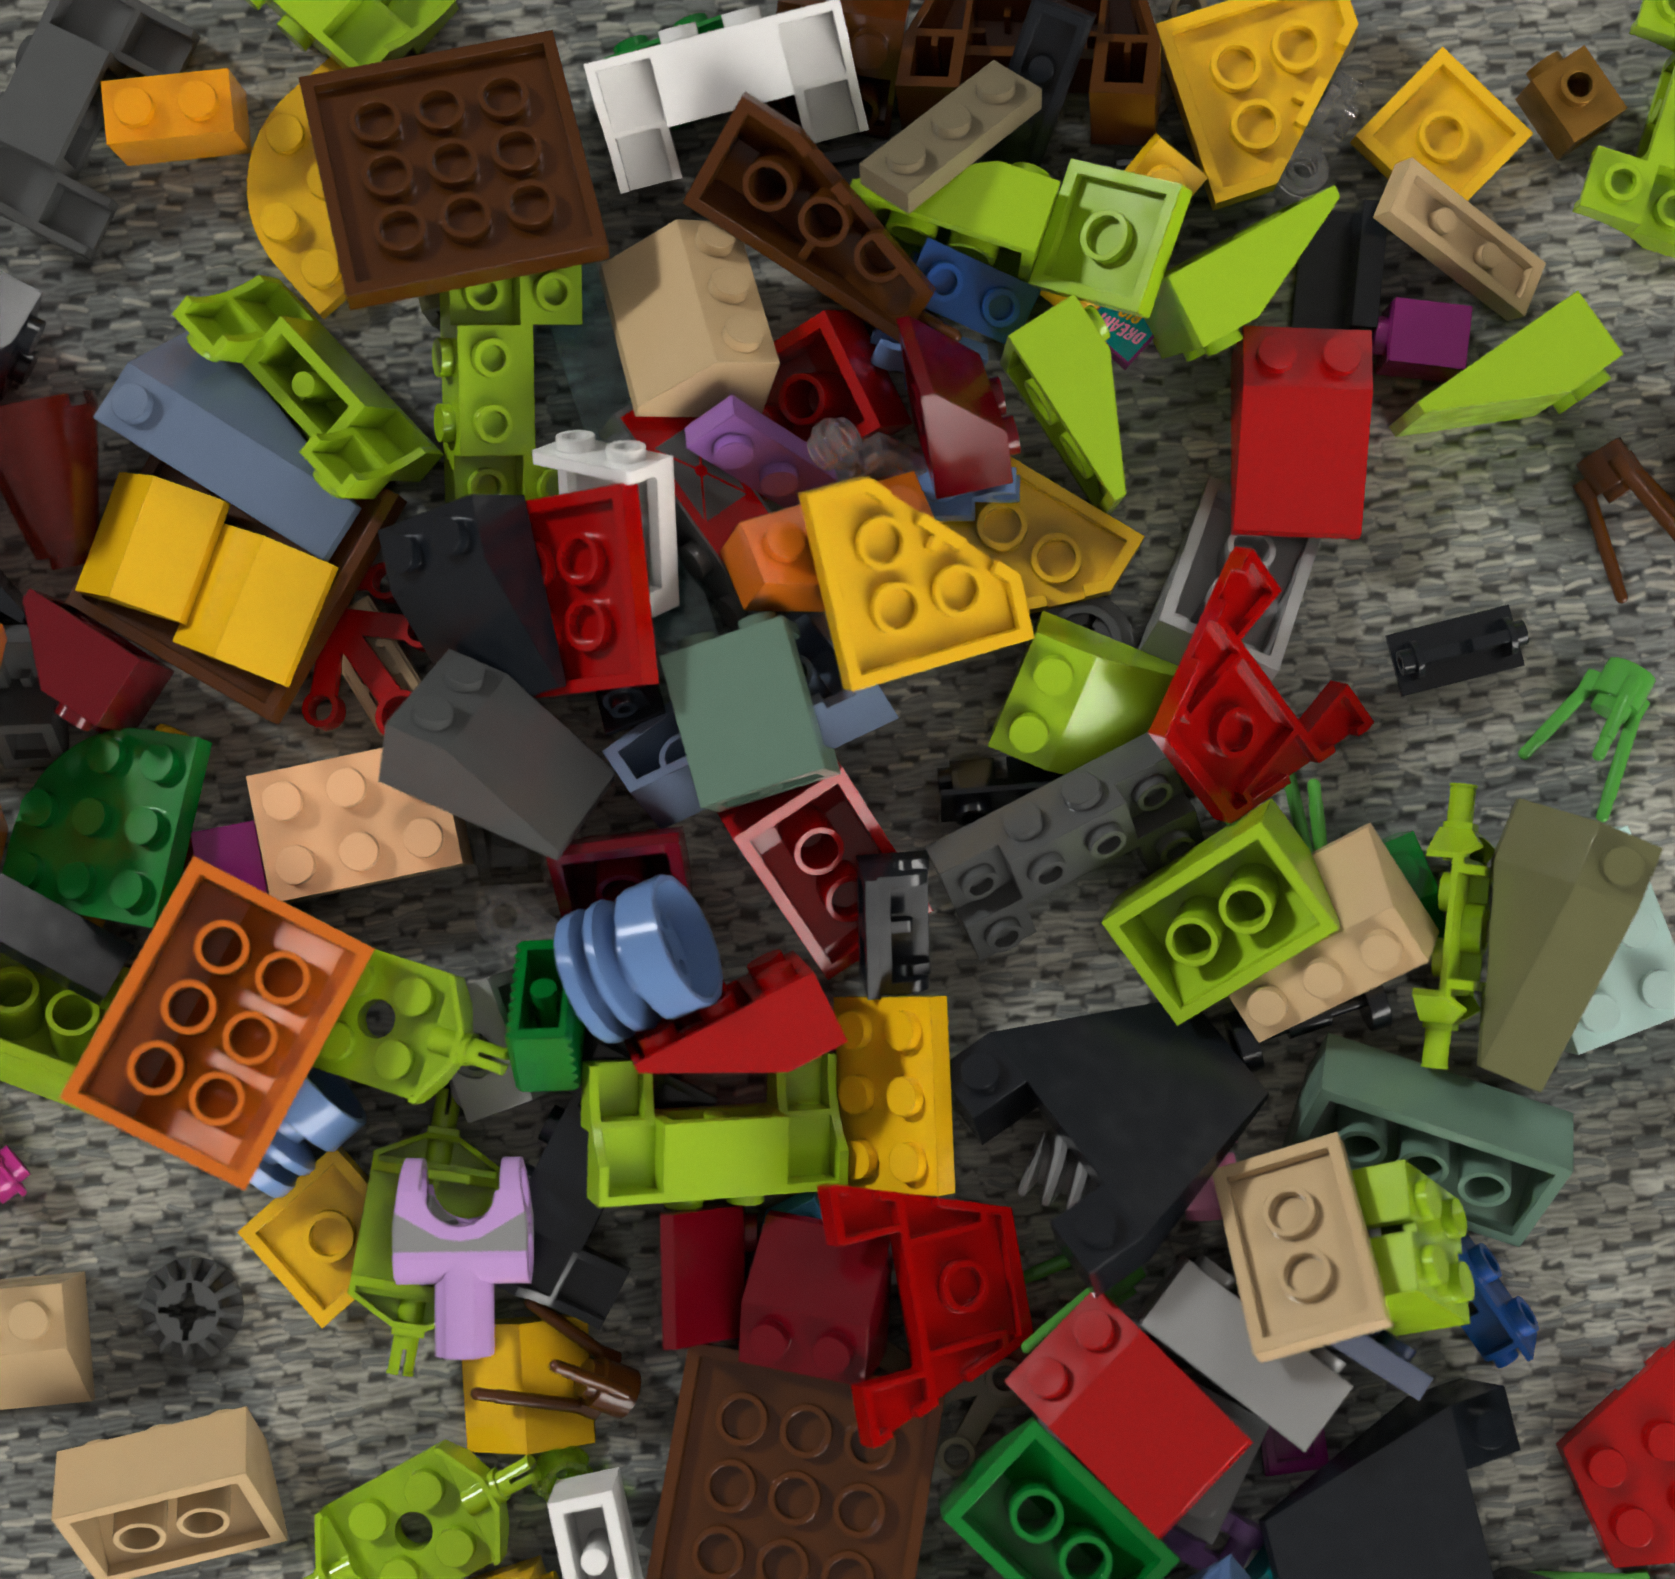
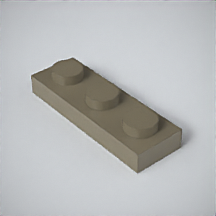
[859,60,1042,214]

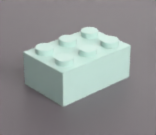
[1491,826,1675,1055]

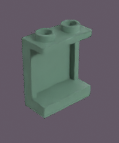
[659,611,841,812]

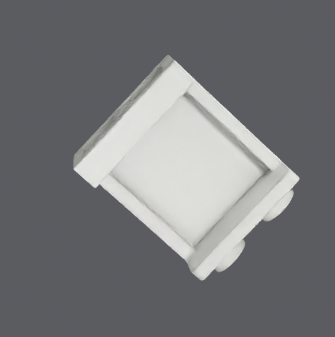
[532,430,680,618]

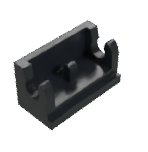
[856,850,931,1000]

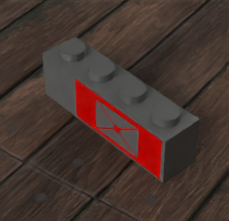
[598,402,789,631]

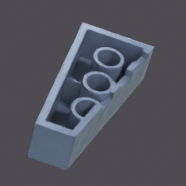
[602,612,899,829]

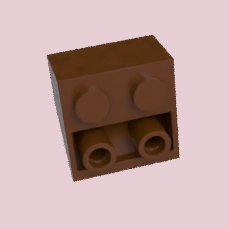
[767,0,911,139]

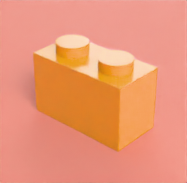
[100,68,252,166]

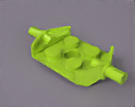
[1412,783,1496,1070]
[312,949,510,1104]
[347,1088,500,1377]
[303,1439,542,1579]

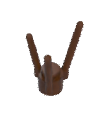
[1572,437,1675,604]
[471,1299,641,1421]

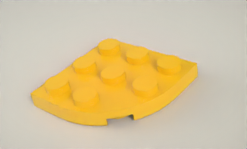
[247,57,347,320]

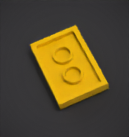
[833,996,955,1196]

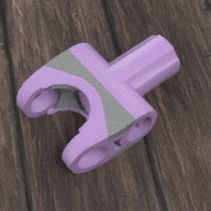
[392,1157,534,1360]

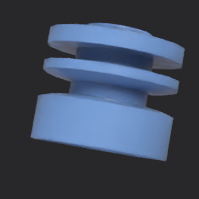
[554,874,723,1043]
[250,1067,367,1198]

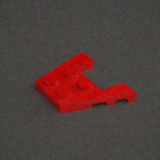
[1148,546,1375,824]
[817,1183,1034,1448]
[1555,1339,1675,1568]

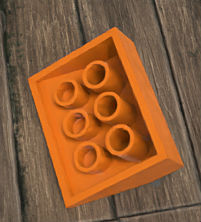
[59,856,375,1191]

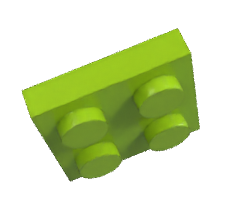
[1028,158,1193,319]

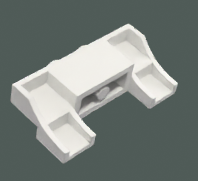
[583,0,869,194]

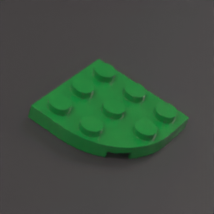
[2,728,212,929]

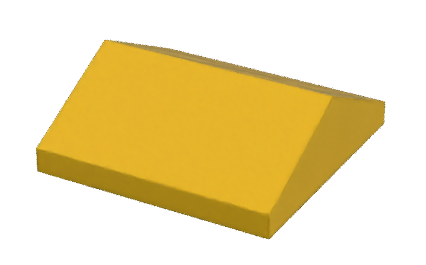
[75,472,231,625]
[172,523,339,688]
[462,1314,596,1455]

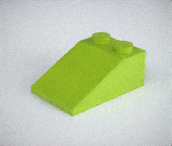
[850,161,1060,283]
[1144,185,1340,362]
[1389,290,1624,437]
[999,294,1126,515]
[988,610,1180,776]

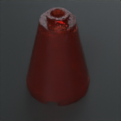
[0,390,100,570]

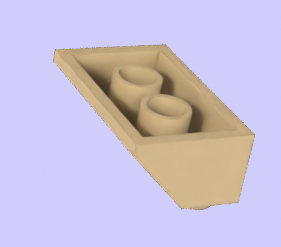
[599,219,780,417]
[1228,823,1439,1043]
[0,1271,95,1410]
[51,1406,287,1579]

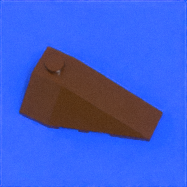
[682,91,936,343]

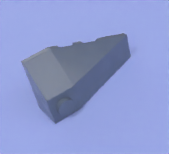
[93,331,362,562]

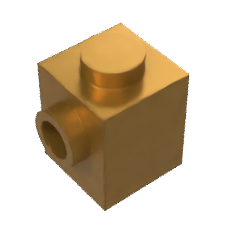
[1515,45,1628,161]

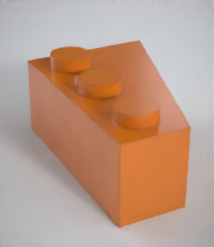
[720,471,935,612]

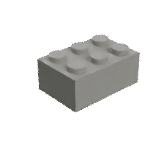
[1135,1253,1353,1452]

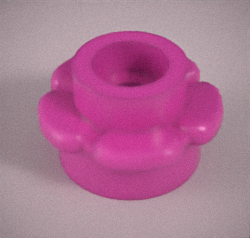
[0,1145,31,1204]

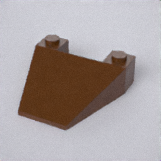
[895,0,1161,146]

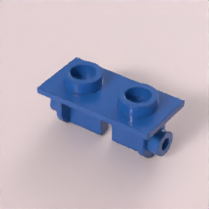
[909,237,1041,344]
[1458,1233,1539,1368]

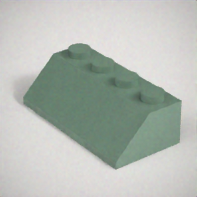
[1282,1032,1574,1247]

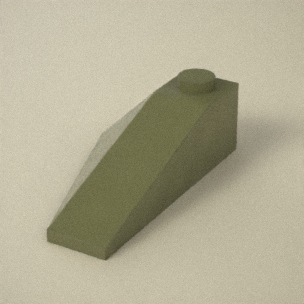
[1477,798,1663,1092]

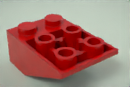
[624,949,848,1073]

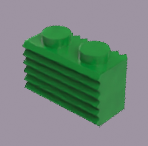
[505,940,586,1092]

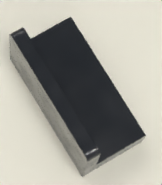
[1290,199,1387,333]

